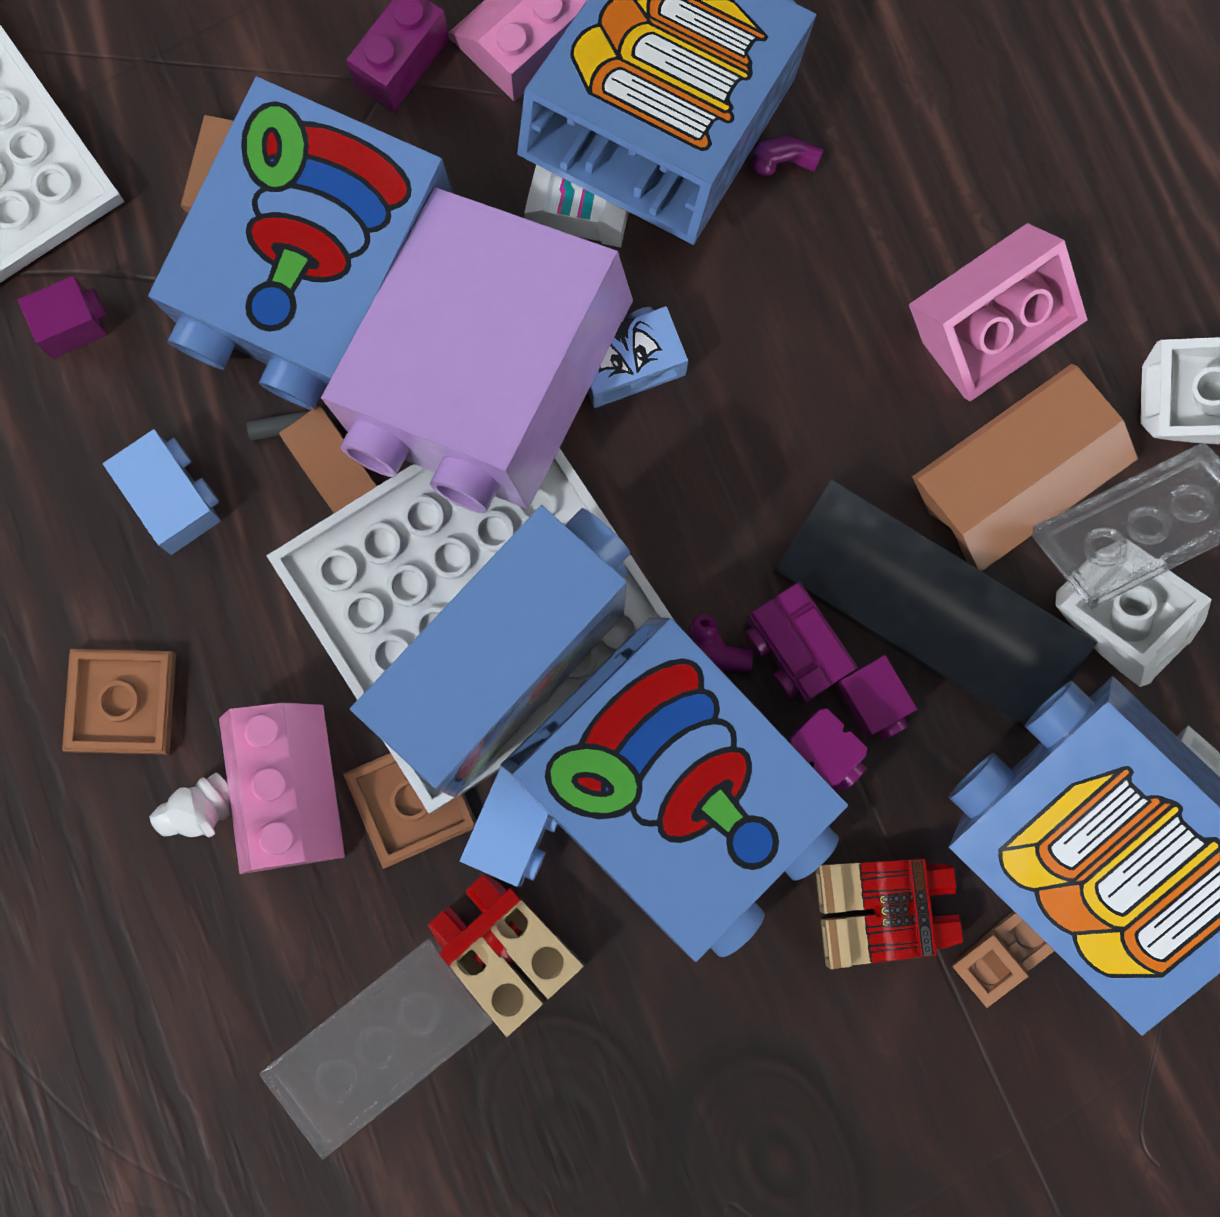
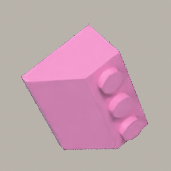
[448,0,587,102]
[909,223,1087,402]
[219,703,345,874]

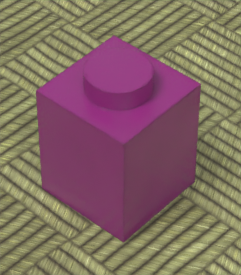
[17,275,107,359]
[834,655,917,741]

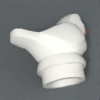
[149,772,231,838]

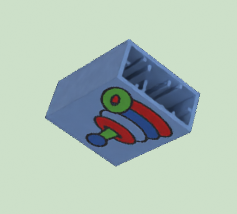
[148,76,453,411]
[350,504,630,798]
[500,618,848,962]

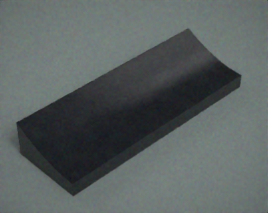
[773,479,1097,734]

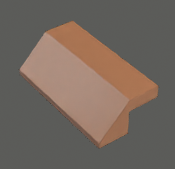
[912,364,1138,571]

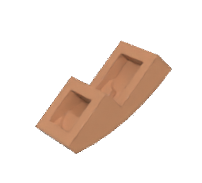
[279,404,377,513]
[952,911,1054,1008]

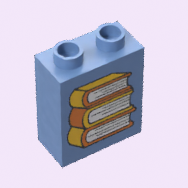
[517,0,817,245]
[949,676,1220,1036]

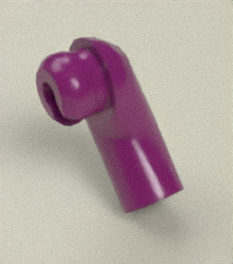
[750,135,824,177]
[686,615,753,674]

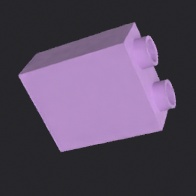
[321,187,633,513]

